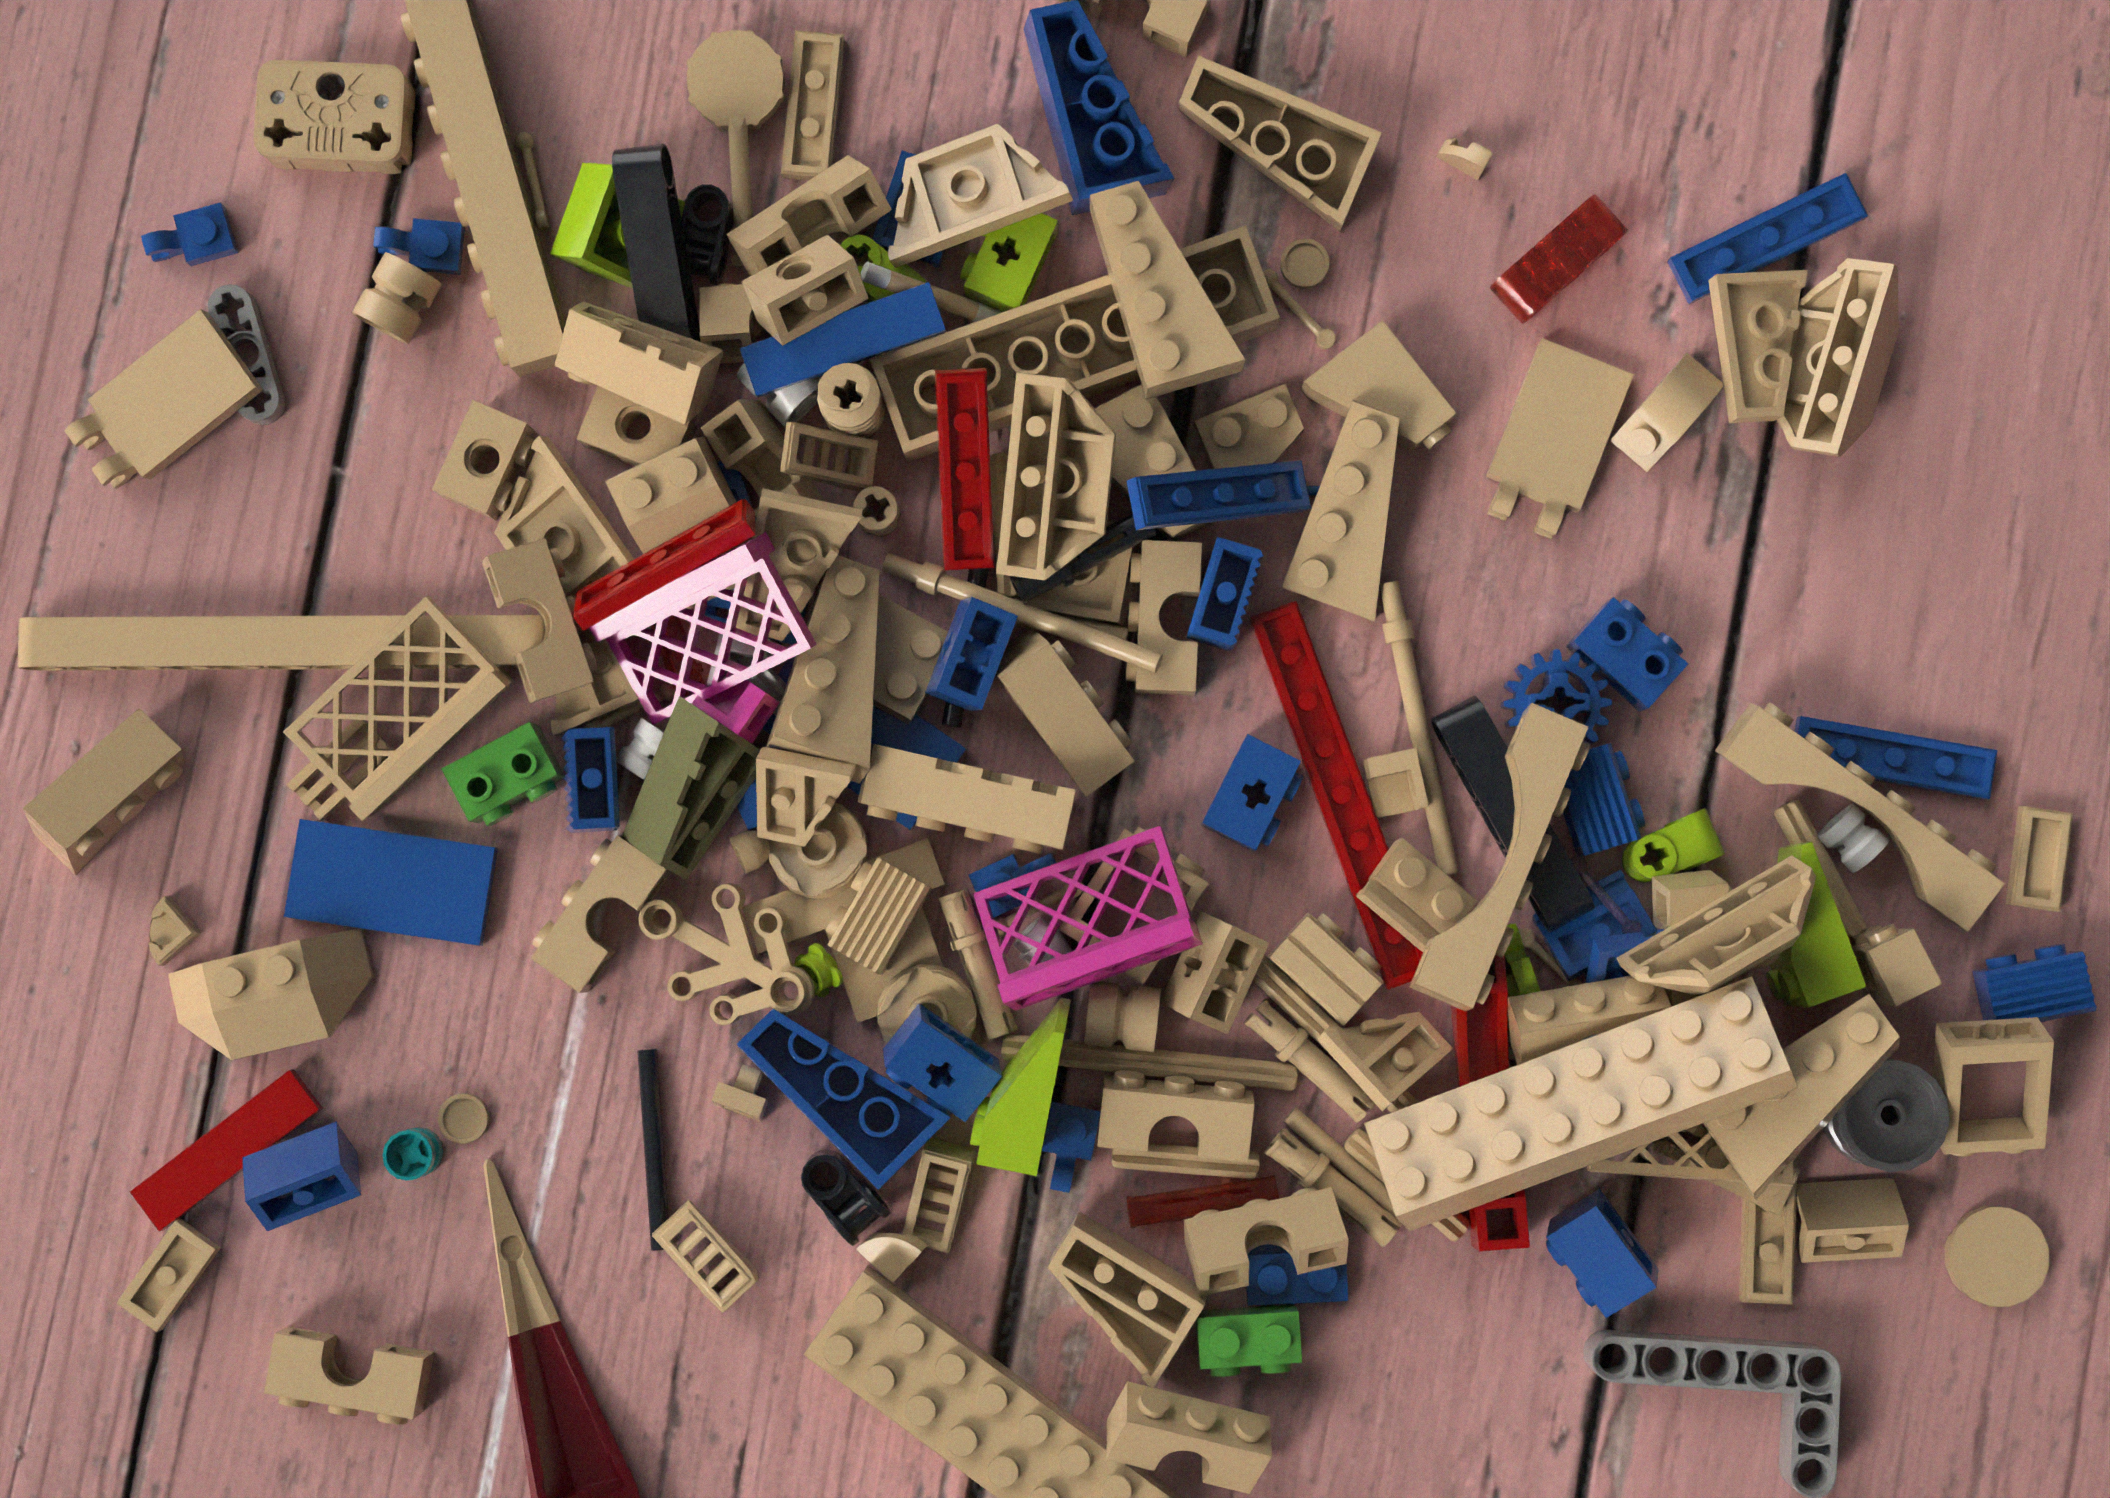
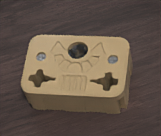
[253,60,416,174]

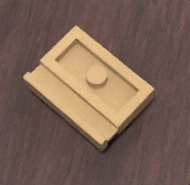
[1356,838,1477,952]

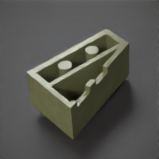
[622,696,760,880]

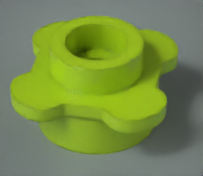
[793,943,843,997]

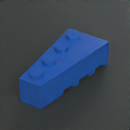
[1023,0,1175,216]
[737,1009,951,1190]

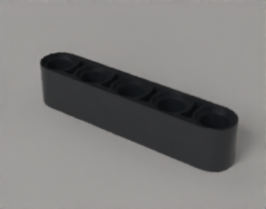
[612,144,701,342]
[1430,696,1595,933]

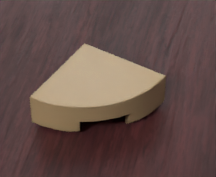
[1436,138,1493,180]
[149,896,201,966]
[856,1232,928,1283]

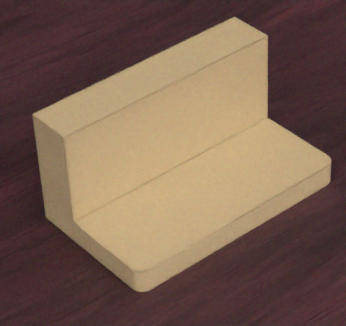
[1796,1178,1909,1263]

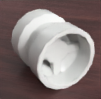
[616,718,664,780]
[1818,803,1889,873]

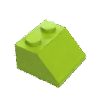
[550,163,685,288]

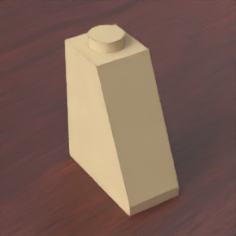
[1301,320,1457,452]

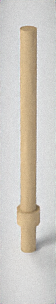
[882,553,1163,673]
[1379,581,1458,875]

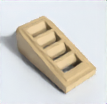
[780,422,878,491]
[902,1138,976,1254]
[652,1200,759,1313]

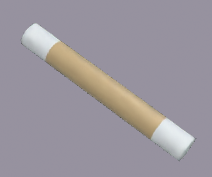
[860,262,1001,322]

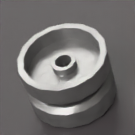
[1823,1059,1950,1172]

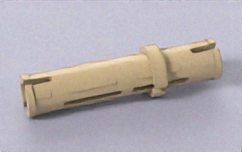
[938,888,1018,1040]
[1244,999,1375,1123]
[1264,1128,1402,1247]

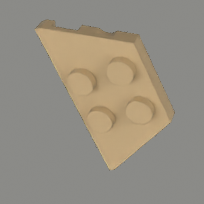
[888,124,1073,268]
[495,435,634,600]

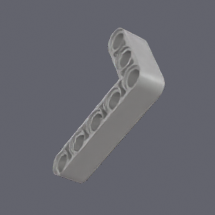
[1583,1330,1841,1498]

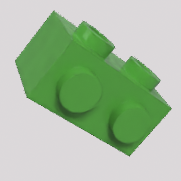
[441,722,565,827]
[1196,1304,1302,1377]

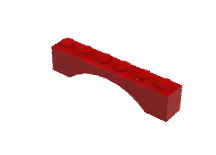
[1451,955,1530,1252]

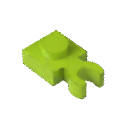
[1504,923,1540,1001]

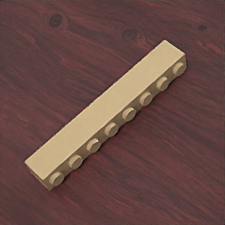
[401,0,565,377]

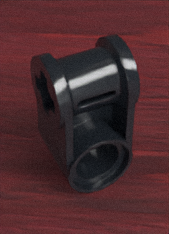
[682,184,733,285]
[801,1149,892,1246]

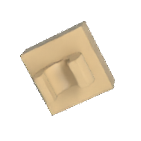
[712,1064,769,1122]

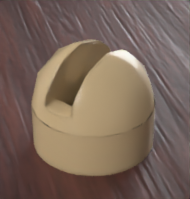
[730,831,770,874]

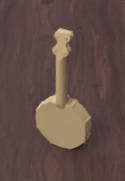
[686,30,785,268]

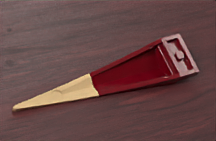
[483,1159,640,1498]

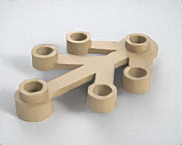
[638,883,815,1025]

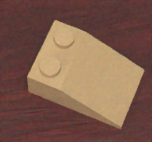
[605,436,753,609]

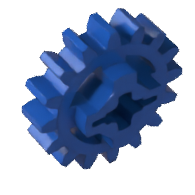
[1501,649,1612,744]

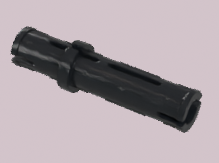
[1010,514,1156,604]

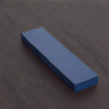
[1667,173,1868,304]
[739,282,946,397]
[1126,460,1311,530]
[1794,716,1998,800]

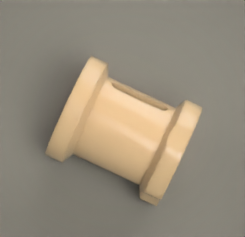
[853,486,901,537]

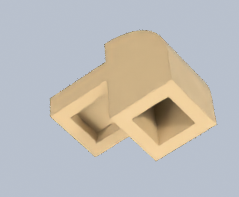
[1610,353,1723,472]

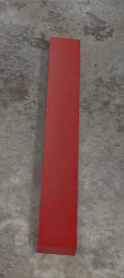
[1249,601,1423,990]

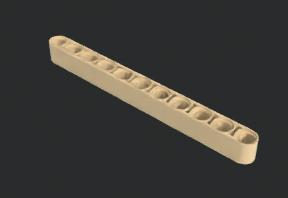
[18,615,545,671]

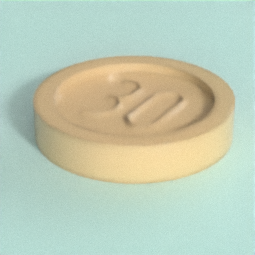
[1280,238,1330,289]
[438,1093,489,1144]

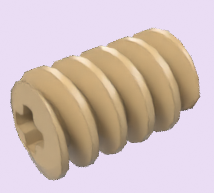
[817,363,885,438]

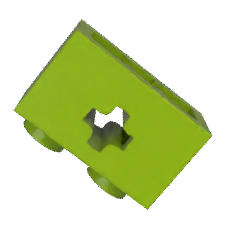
[960,213,1059,312]

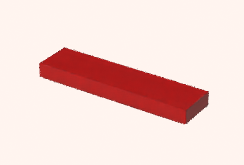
[935,368,994,570]
[573,499,756,631]
[130,1069,323,1232]

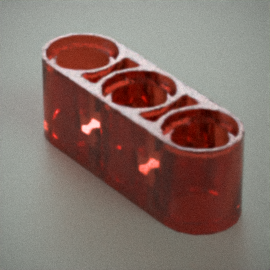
[1489,193,1628,325]

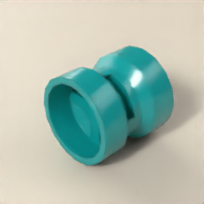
[382,1127,444,1181]

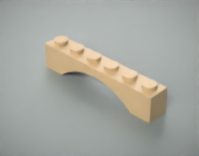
[1715,702,2005,932]
[1409,703,1590,1011]

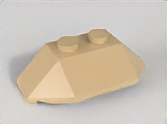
[1777,258,1899,457]
[996,372,1116,580]
[1616,855,1816,996]
[168,928,374,1060]

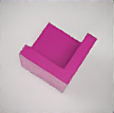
[692,672,780,743]

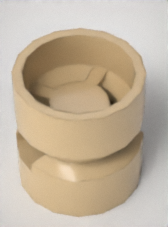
[352,252,442,345]
[1084,981,1161,1052]

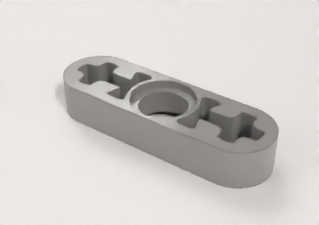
[208,284,285,425]

